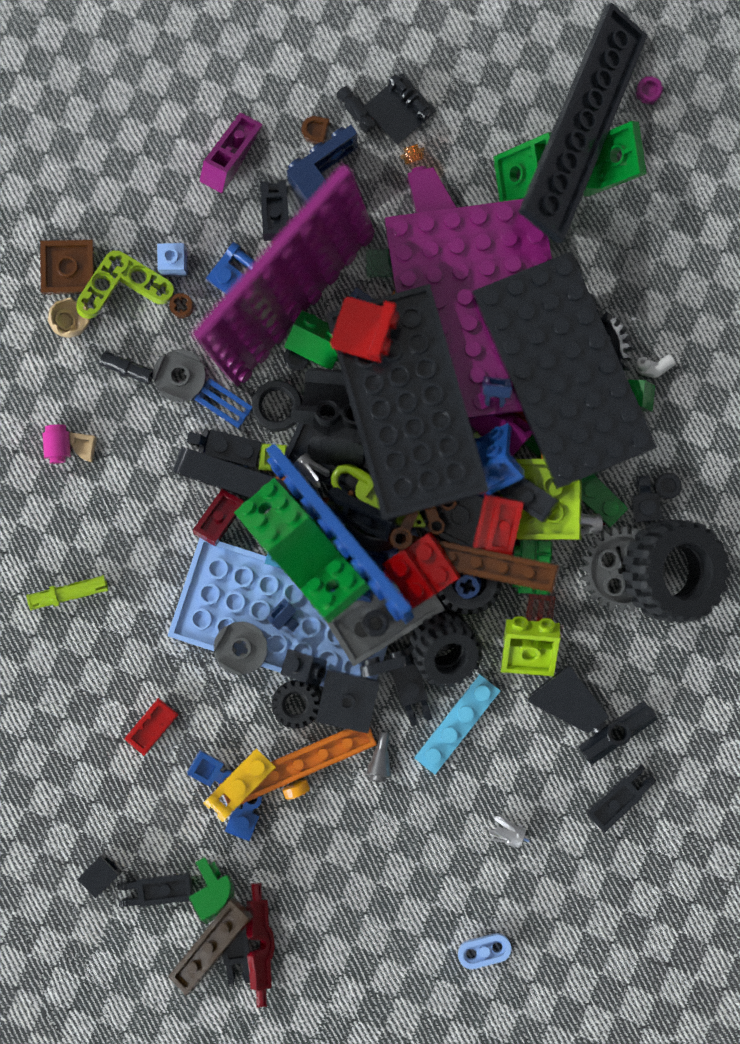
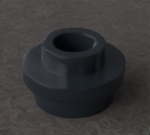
[362,610,389,637]

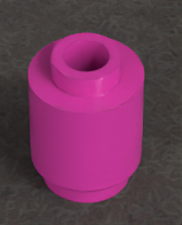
[42,424,71,464]

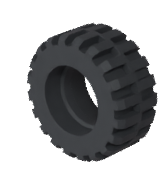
[622,520,730,623]

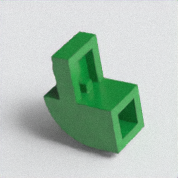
[189,857,234,924]

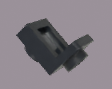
[280,649,327,686]

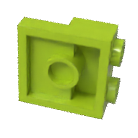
[501,616,560,676]

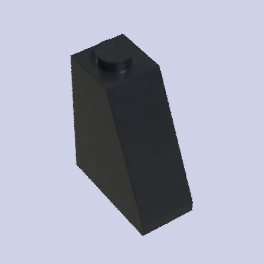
[525,665,609,734]

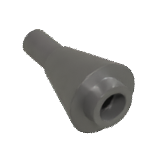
[365,732,391,783]

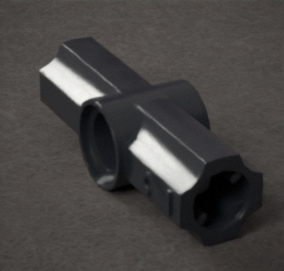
[578,700,657,765]

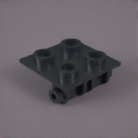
[363,73,436,145]

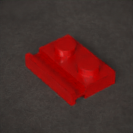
[473,494,524,555]

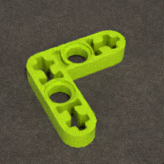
[76,250,174,319]

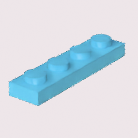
[414,674,500,774]

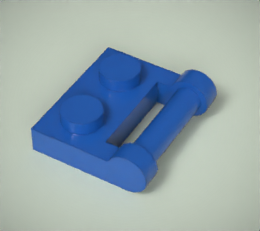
[206,242,255,295]

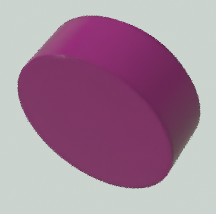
[636,76,663,104]

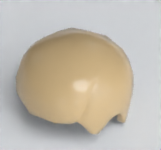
[48,297,90,338]

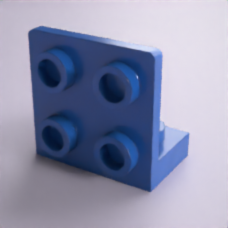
[474,423,525,498]

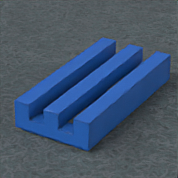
[195,378,253,429]

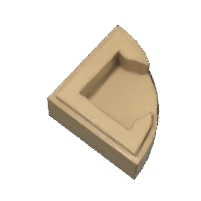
[69,432,97,463]

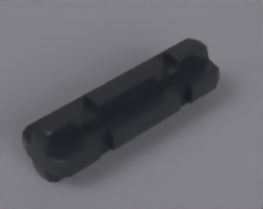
[336,86,376,133]

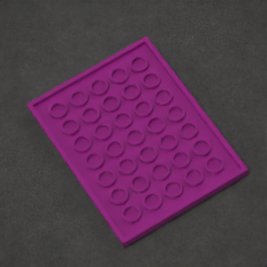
[191,164,375,387]
[384,199,552,419]

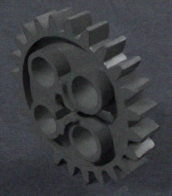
[579,526,666,613]

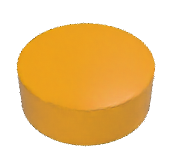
[282,779,310,800]

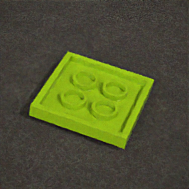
[500,459,582,540]

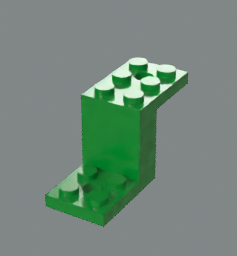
[493,121,647,202]
[234,478,370,624]

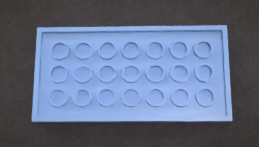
[167,538,387,687]

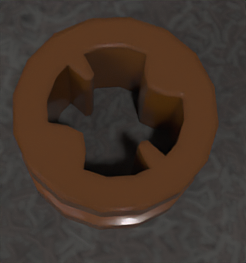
[169,293,194,319]

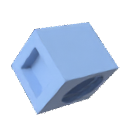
[157,243,188,276]

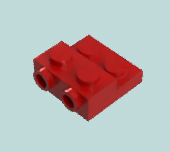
[383,532,461,609]

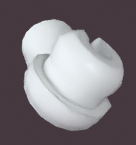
[636,354,676,378]

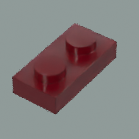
[193,489,244,547]

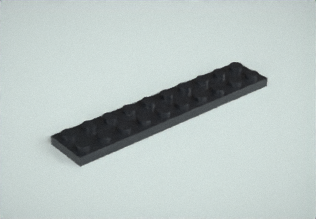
[518,3,648,244]

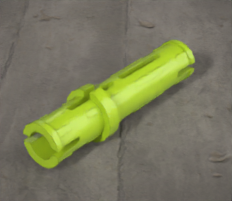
[26,575,109,611]

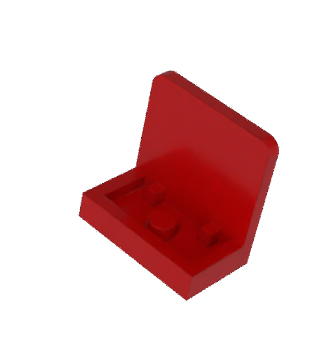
[330,297,400,363]

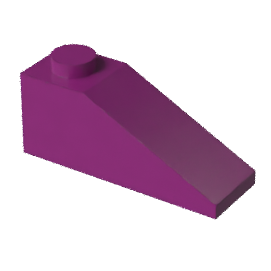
[199,112,263,193]

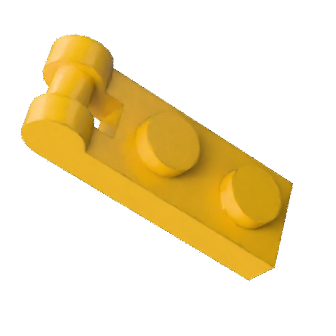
[204,748,275,822]

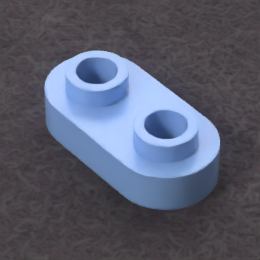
[458,933,511,969]

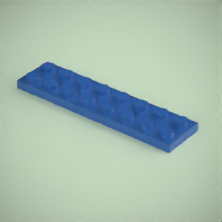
[266,443,414,624]

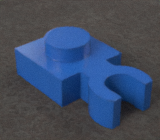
[187,749,233,787]
[224,796,263,841]

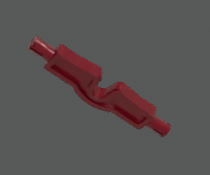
[246,882,275,1007]

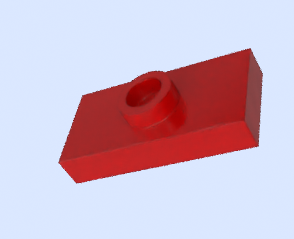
[124,698,179,756]

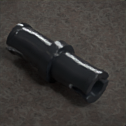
[99,350,153,385]

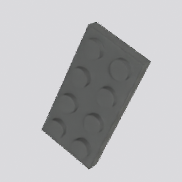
[326,582,445,666]

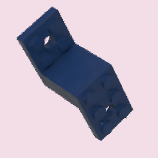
[286,125,358,206]

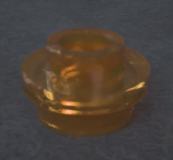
[400,144,425,165]

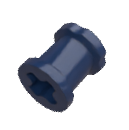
[456,574,482,599]

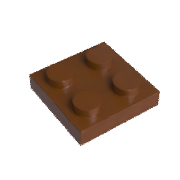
[40,240,95,295]

